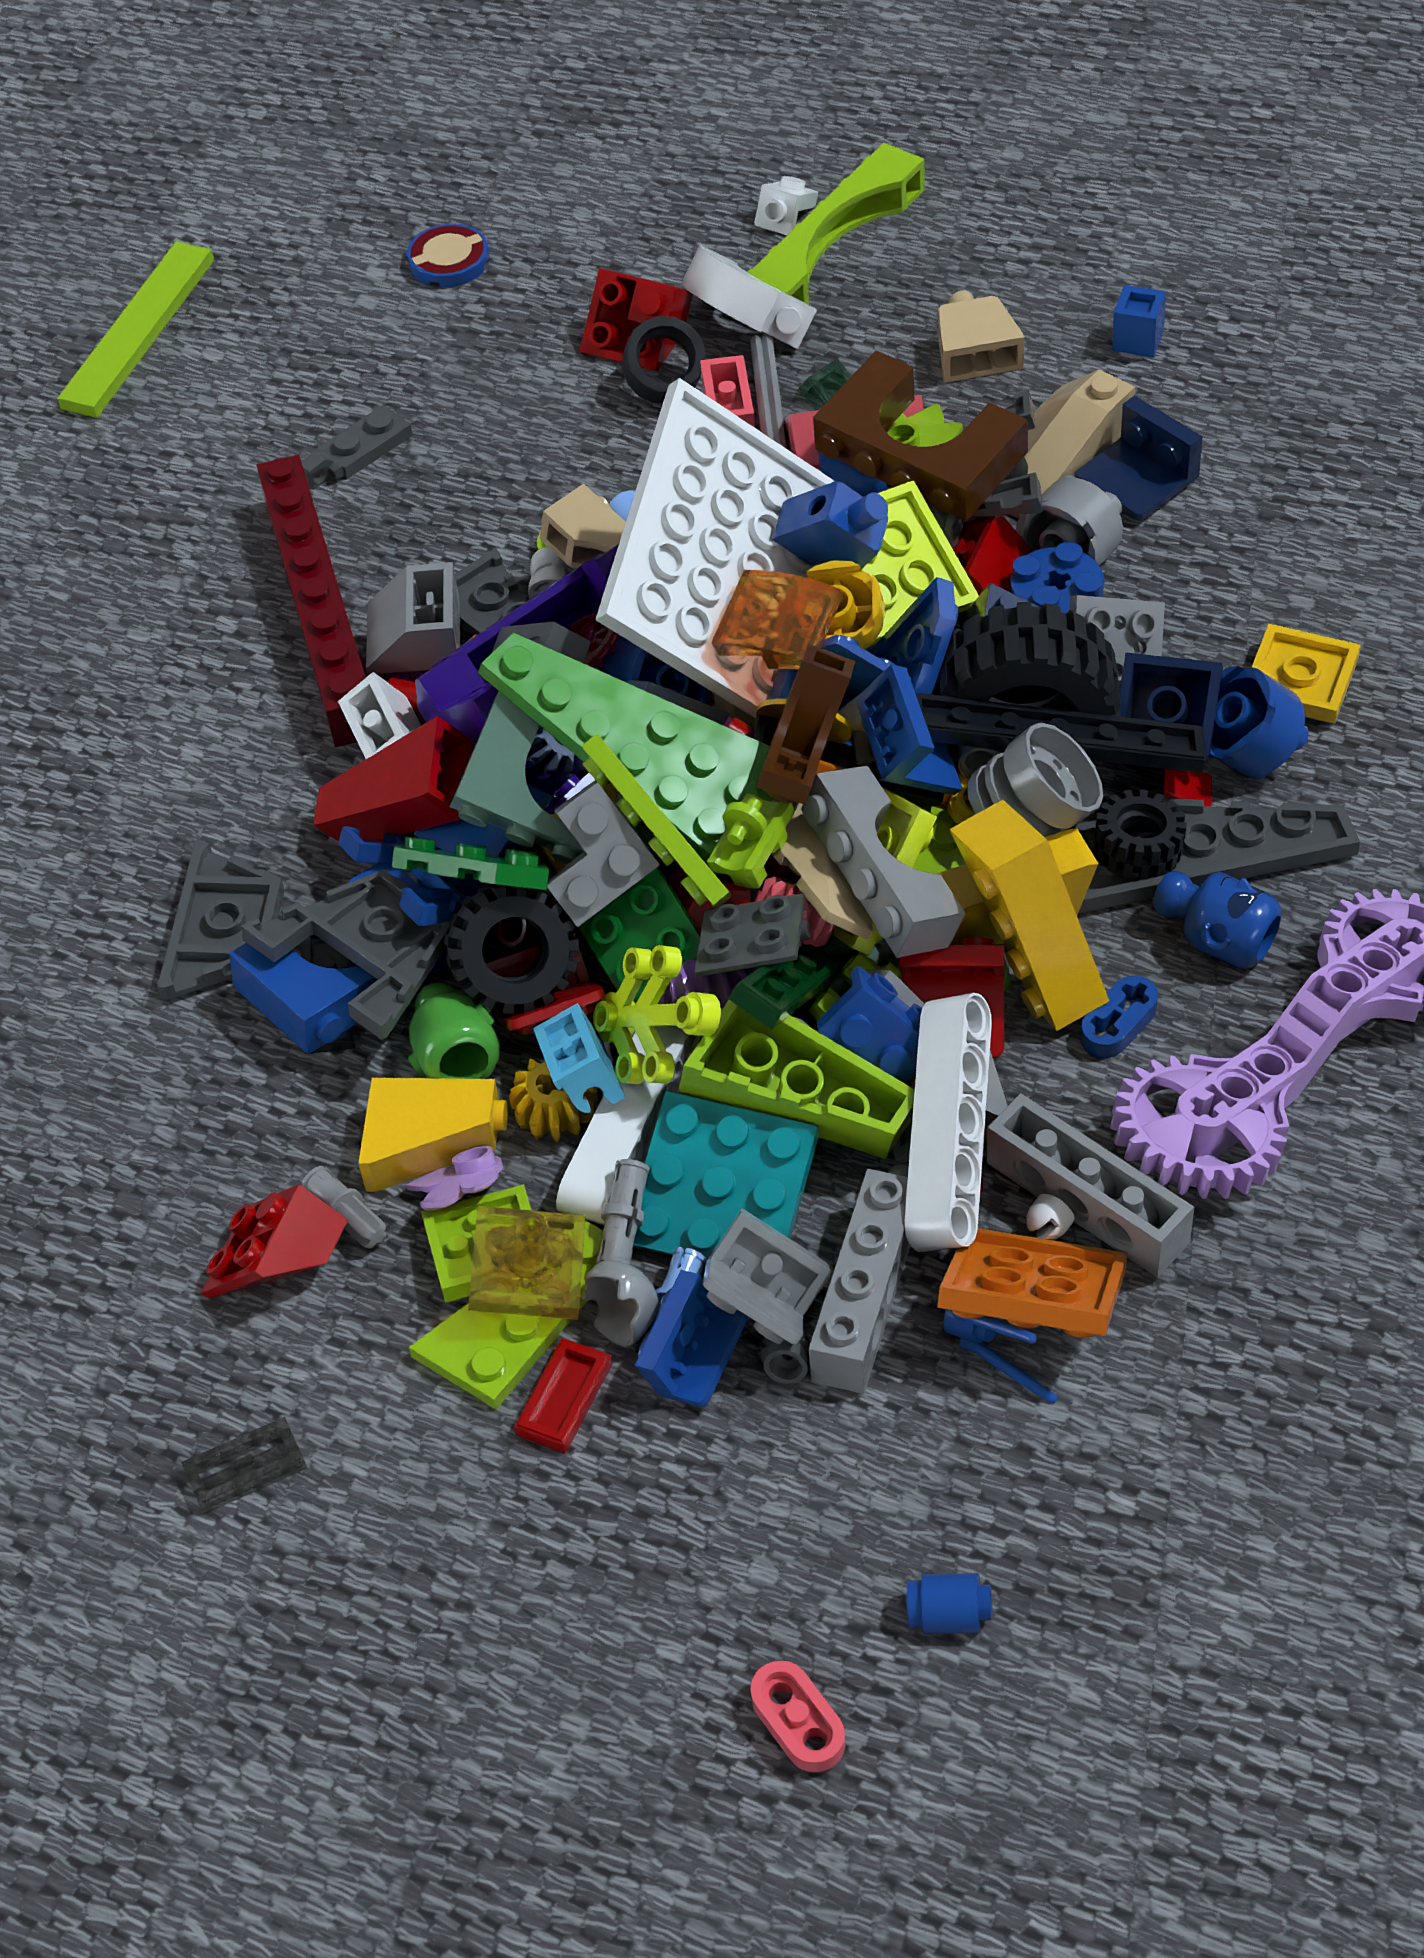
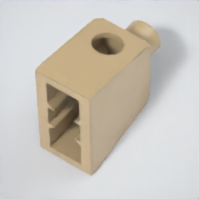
[938,290,1024,383]

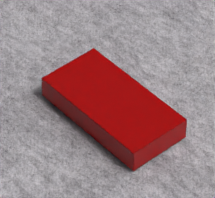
[514,1338,613,1453]

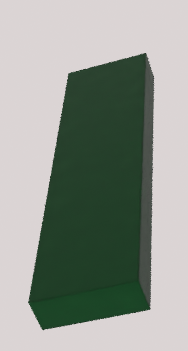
[728,943,842,1030]

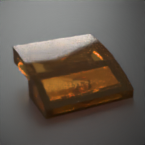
[711,570,843,669]

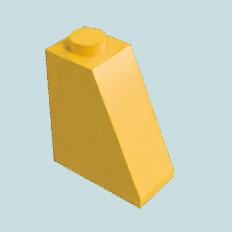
[358,1077,508,1192]

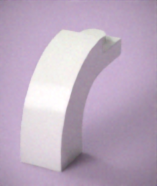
[682,245,817,349]

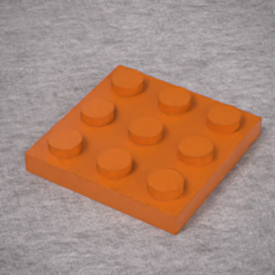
[937,1228,1128,1338]

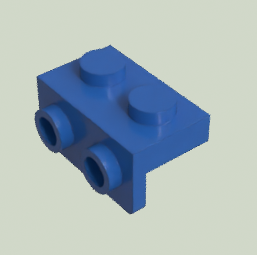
[817,966,922,1083]
[635,1270,749,1408]

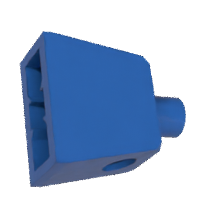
[772,481,889,569]

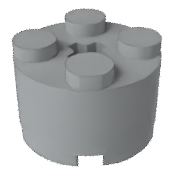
[1016,475,1123,566]

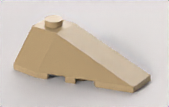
[1012,369,1135,519]
[771,799,873,939]

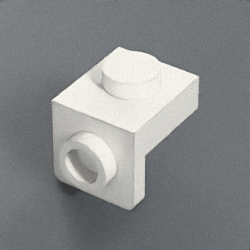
[755,176,819,235]

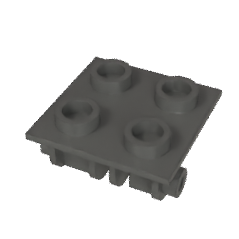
[694,893,811,977]

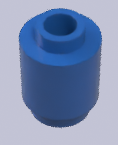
[907,1573,992,1634]

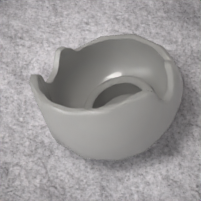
[582,1259,659,1348]

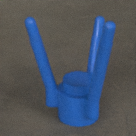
[944,1309,1057,1404]

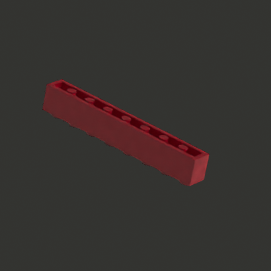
[256,454,366,748]

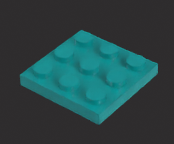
[633,1091,820,1260]

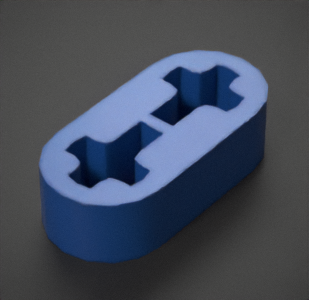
[1081,976,1158,1059]

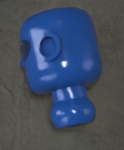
[1153,871,1282,969]

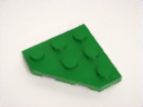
[392,837,549,890]

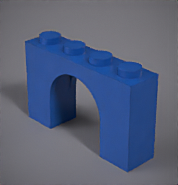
[229,863,449,1054]

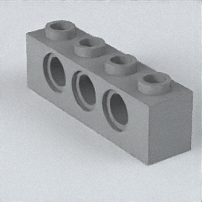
[987,1093,1194,1278]
[809,1169,910,1394]

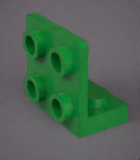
[578,867,701,1004]

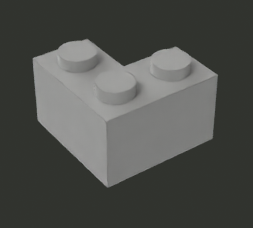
[547,780,660,927]

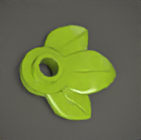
[886,404,963,447]

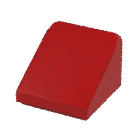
[1163,769,1212,806]

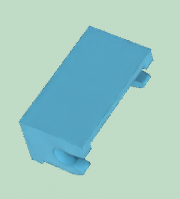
[533,1003,626,1113]

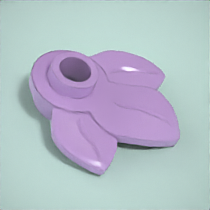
[406,1146,503,1211]

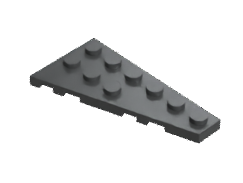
[1065,798,1360,914]

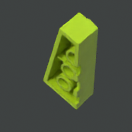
[678,1000,915,1159]

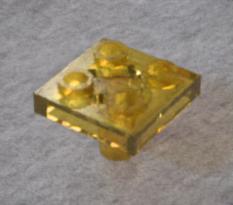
[468,1206,586,1320]

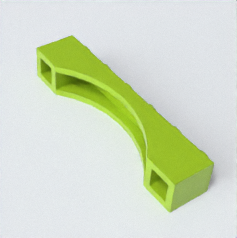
[747,143,925,305]

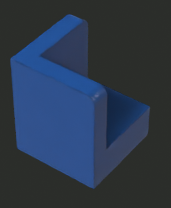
[1112,285,1166,358]

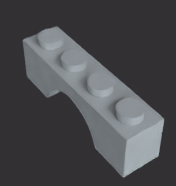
[801,766,966,958]

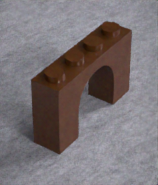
[813,350,1028,521]

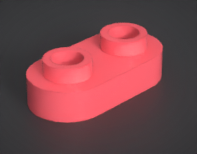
[750,1661,845,1772]

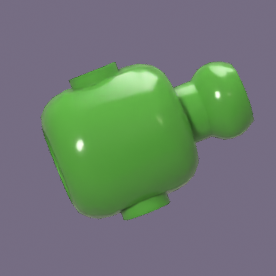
[408,982,499,1079]

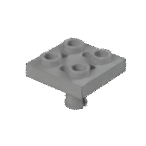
[1069,595,1165,690]

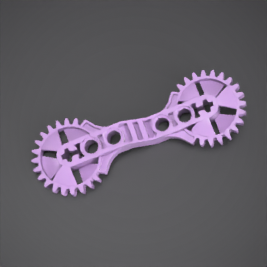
[1110,889,1424,1199]

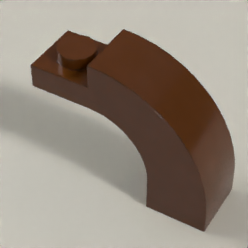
[756,644,855,805]

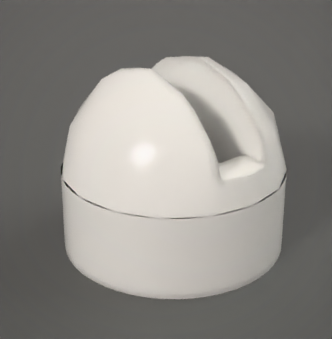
[1026,1194,1074,1241]

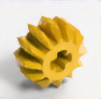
[509,1058,598,1143]

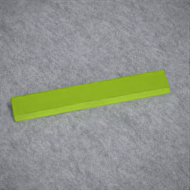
[57,241,214,418]

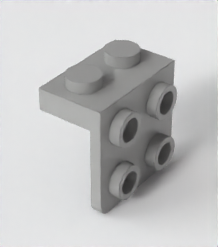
[703,1208,833,1345]

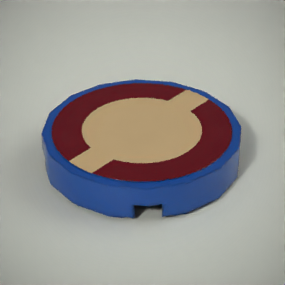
[407,224,490,287]

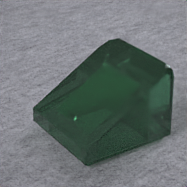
[798,358,851,408]

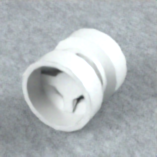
[528,547,575,600]

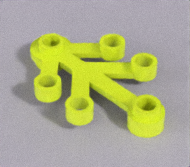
[593,945,721,1084]

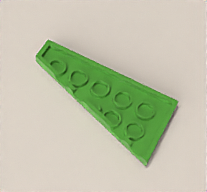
[478,633,773,866]

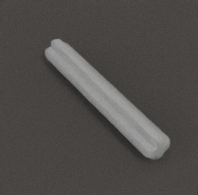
[750,334,787,448]

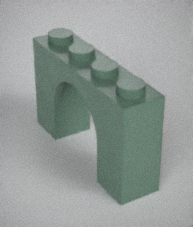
[450,691,655,865]

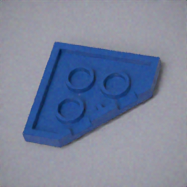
[869,577,958,694]

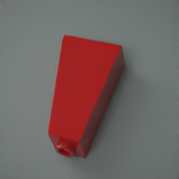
[313,716,473,842]

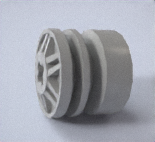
[967,722,1103,837]

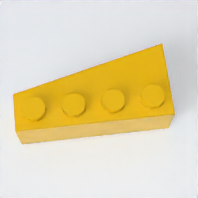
[949,799,1110,1031]

